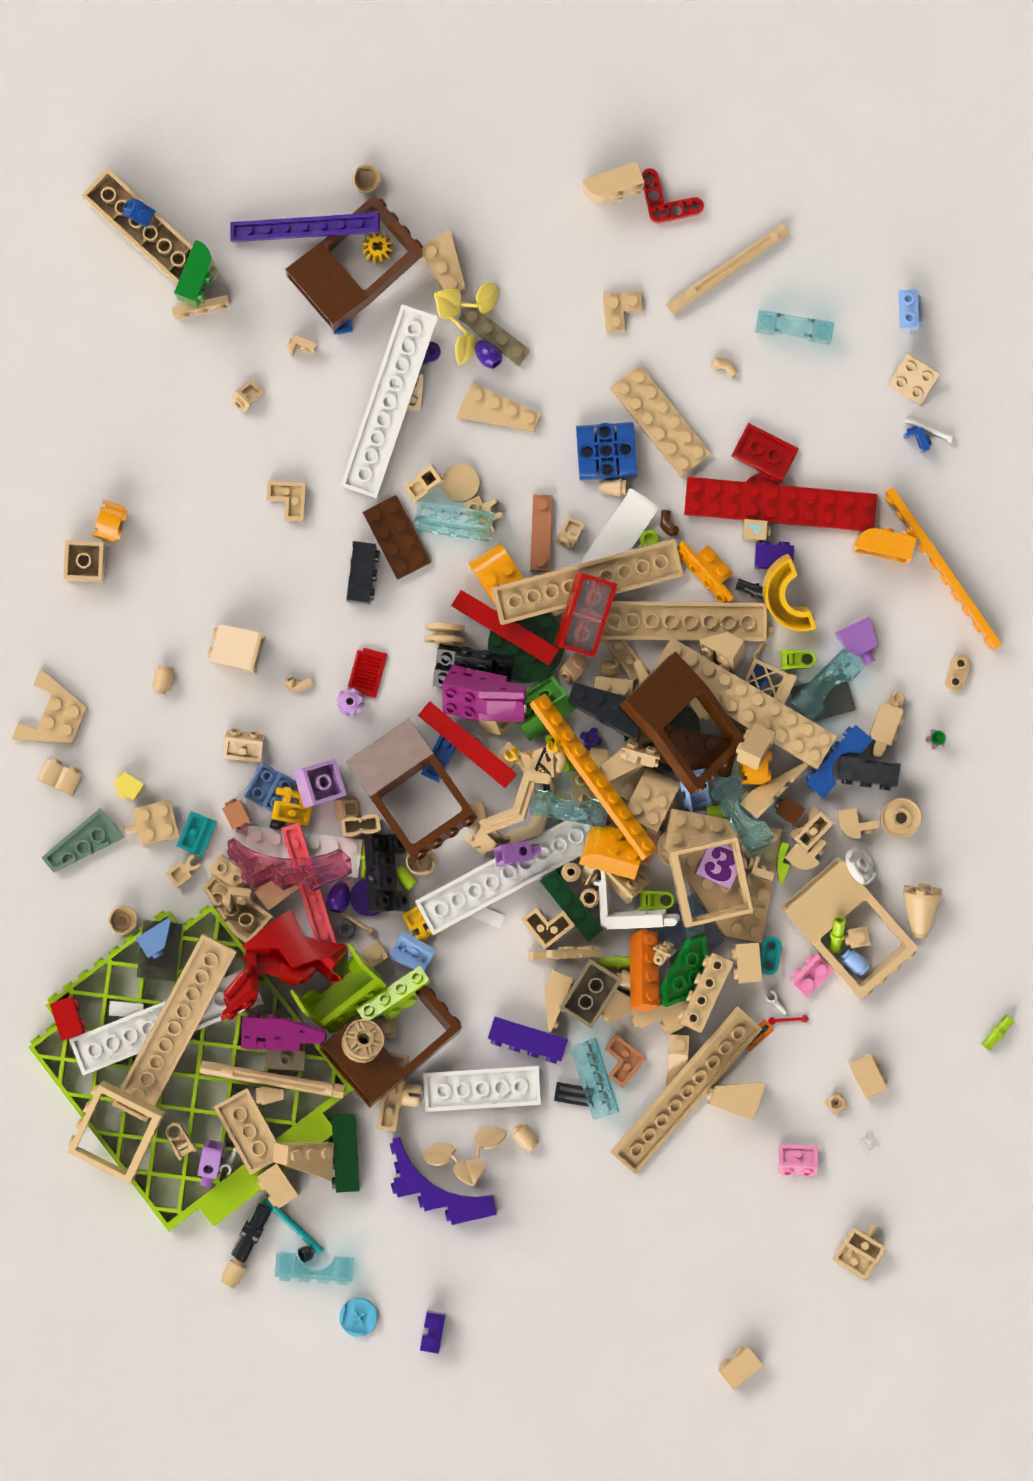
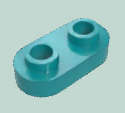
[760,937,781,975]

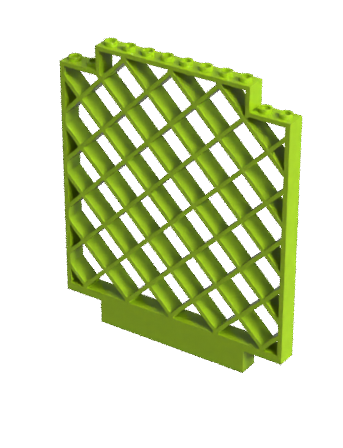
[28,905,353,1232]

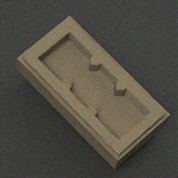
[266,1050,306,1071]

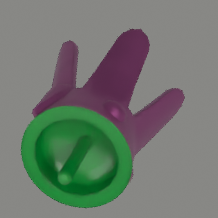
[925,729,946,749]

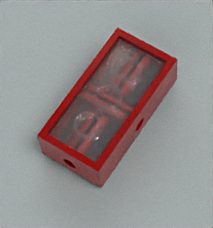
[554,571,618,658]

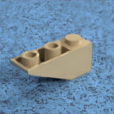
[545,970,574,1032]

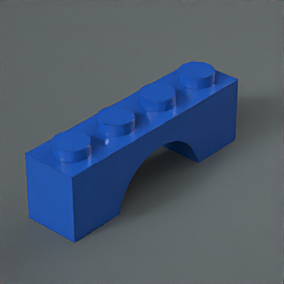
[805,725,873,799]

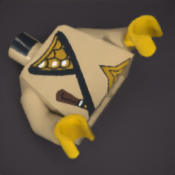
[505,739,567,791]

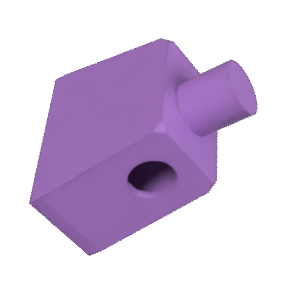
[835,617,878,665]
[493,840,541,867]
[197,1139,226,1188]

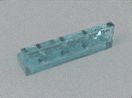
[414,502,494,542]
[570,1038,619,1120]

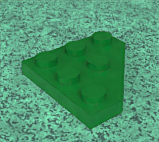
[660,934,709,1007]

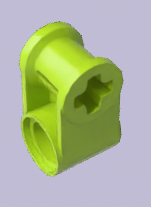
[779,650,816,670]
[638,890,675,910]

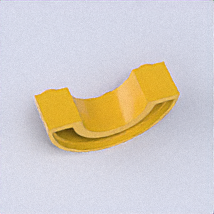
[762,554,817,631]

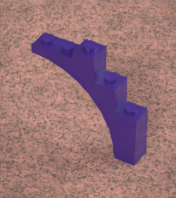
[390,1137,497,1225]

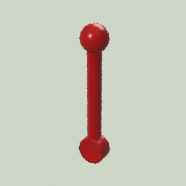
[768,1015,809,1025]

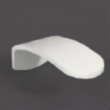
[581,488,658,563]

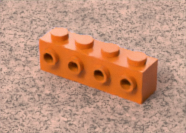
[629,929,660,1012]

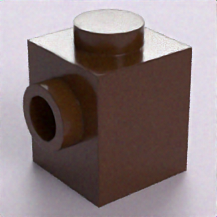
[774,797,805,826]

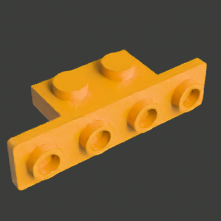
[677,541,734,603]

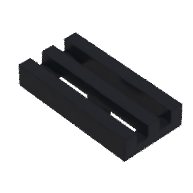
[554,1082,595,1108]

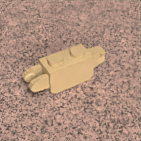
[869,692,905,758]

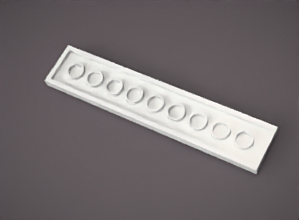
[340,304,438,499]
[415,811,593,935]
[69,970,264,1076]

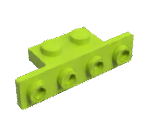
[357,966,430,1021]

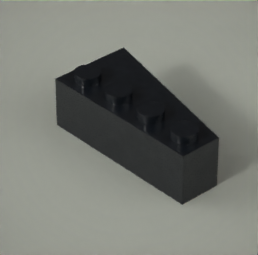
[568,682,642,743]

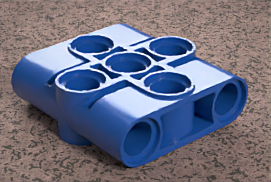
[576,422,637,481]

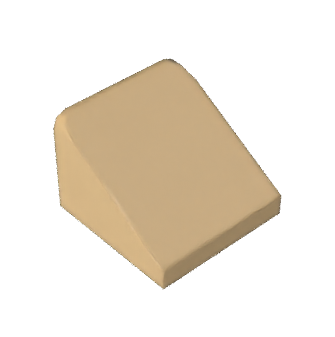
[334,799,360,820]

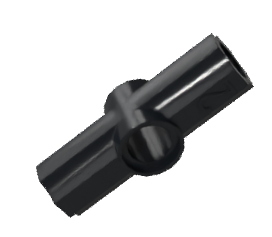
[231,1203,272,1262]

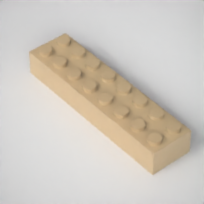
[81,168,221,291]

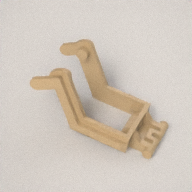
[465,769,571,855]

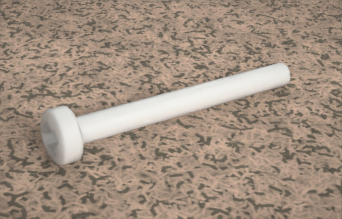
[904,418,954,443]

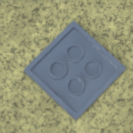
[646,894,725,965]

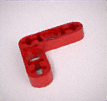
[642,168,704,224]

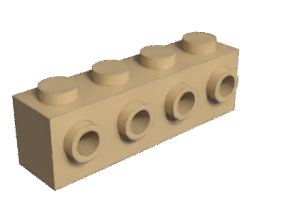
[678,953,733,1033]

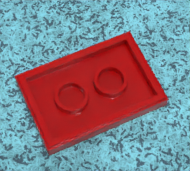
[731,423,799,483]

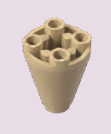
[903,883,942,938]

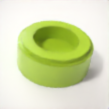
[640,530,659,546]

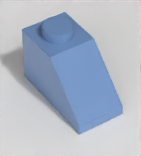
[136,918,172,959]

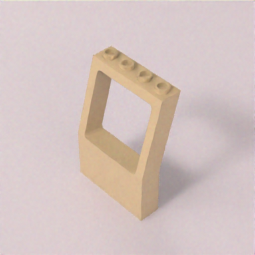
[780,857,919,999]

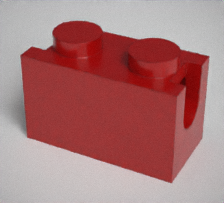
[50,996,87,1041]

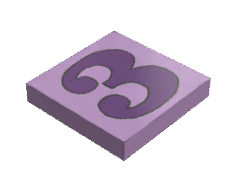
[695,838,746,889]

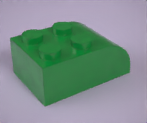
[174,240,214,308]

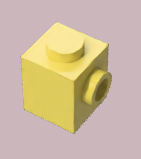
[114,772,145,801]

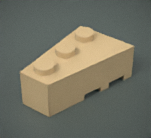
[421,229,465,293]
[273,1141,334,1181]

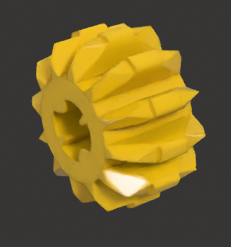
[362,232,394,264]

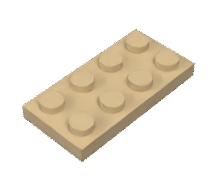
[213,1088,277,1175]

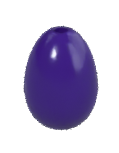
[474,340,502,369]
[327,881,350,913]

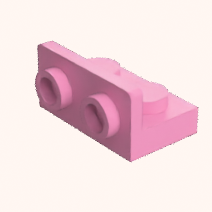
[790,954,834,997]
[778,1144,818,1177]

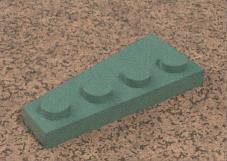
[41,808,125,872]

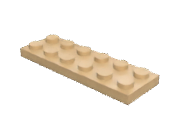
[610,365,711,478]

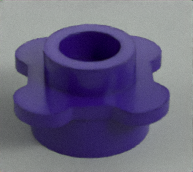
[580,728,602,750]

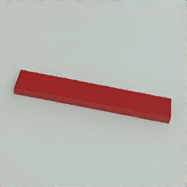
[451,590,559,666]
[417,701,518,789]

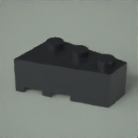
[346,541,380,605]
[837,756,901,791]

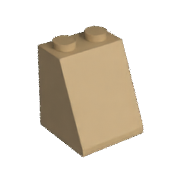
[207,624,265,674]
[706,1082,766,1120]

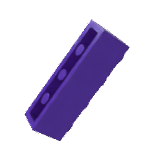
[487,1016,568,1064]

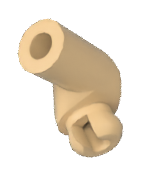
[710,357,739,378]
[285,676,314,693]

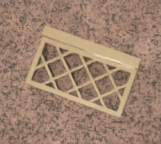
[738,658,797,737]

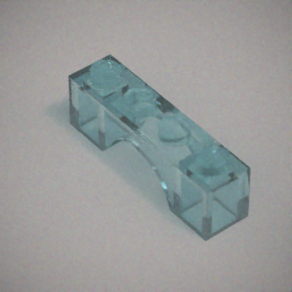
[755,310,834,345]
[790,649,865,721]
[710,774,774,853]
[529,789,608,827]
[275,1252,355,1285]

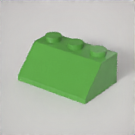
[515,674,576,741]

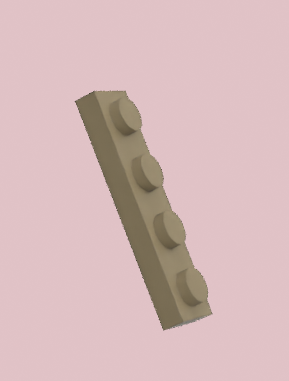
[459,307,530,366]

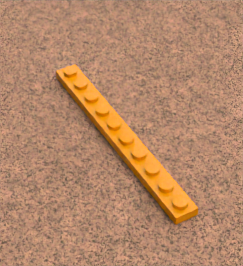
[885,487,1002,650]
[529,694,658,861]

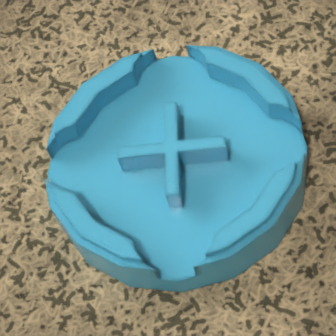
[339,1298,378,1337]

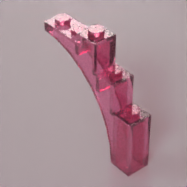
[227,838,352,892]

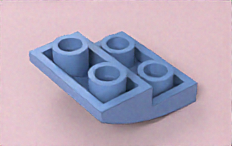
[242,763,296,811]

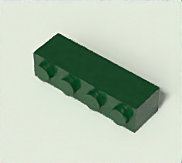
[540,870,603,942]
[328,1113,360,1193]

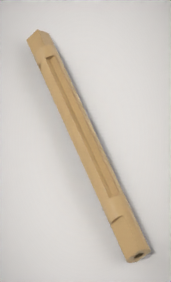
[666,223,790,315]
[200,1060,345,1099]

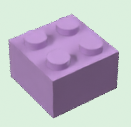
[293,759,347,808]

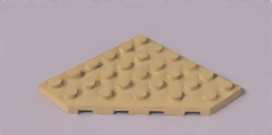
[663,809,782,943]

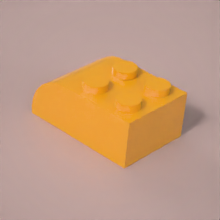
[852,527,916,564]
[468,543,523,607]
[579,825,641,880]

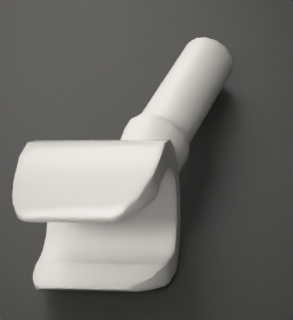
[765,991,787,1015]
[220,1148,237,1176]

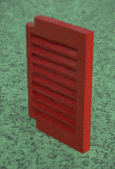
[347,648,388,698]

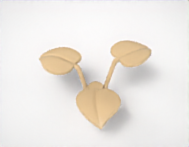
[422,1127,507,1187]

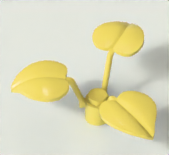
[434,282,499,365]

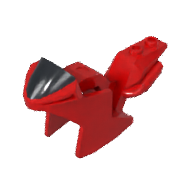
[221,910,349,1021]

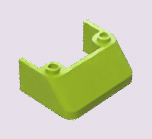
[290,944,387,1033]

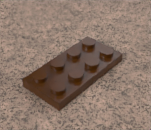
[362,495,431,580]
[658,725,735,779]

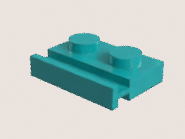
[176,811,217,857]

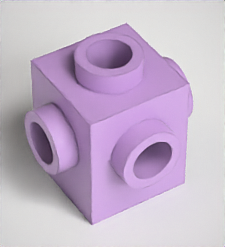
[336,688,365,717]

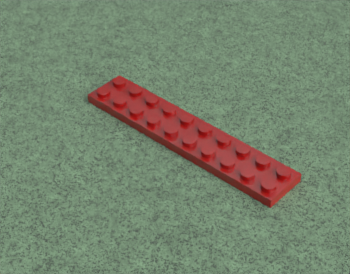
[684,477,877,532]

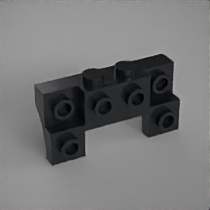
[433,644,515,687]
[364,834,410,912]

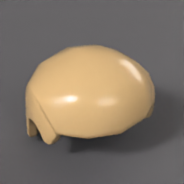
[352,164,381,193]
[406,850,437,876]
[108,905,138,935]

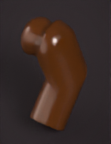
[660,510,679,536]

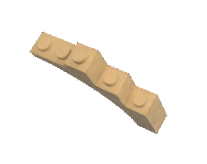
[600,660,652,784]
[601,990,688,1034]

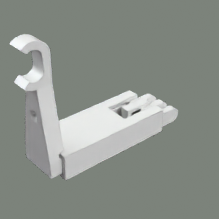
[592,868,680,929]

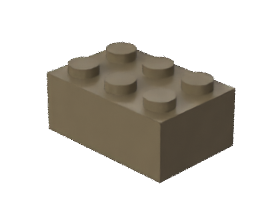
[559,958,623,1029]

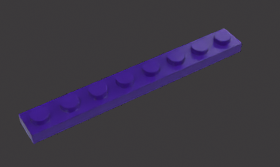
[230,212,380,242]

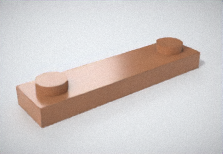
[530,494,552,572]

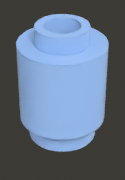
[841,948,870,976]

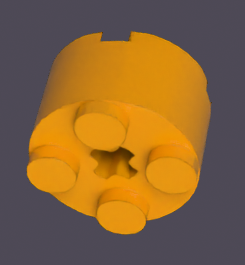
[92,499,128,543]
[738,751,772,785]

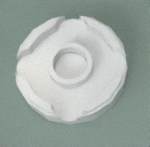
[846,847,876,885]

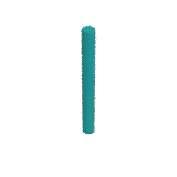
[263,1197,324,1255]

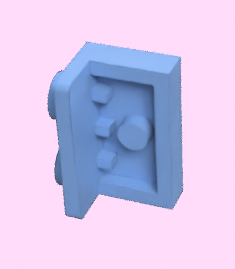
[898,289,922,331]
[679,769,712,813]
[389,931,436,971]

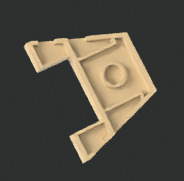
[12,669,87,743]
[528,946,601,960]

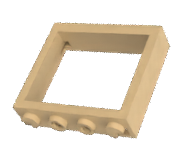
[667,835,755,928]
[68,1081,165,1184]

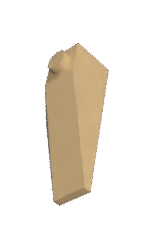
[739,763,808,820]
[203,875,274,943]

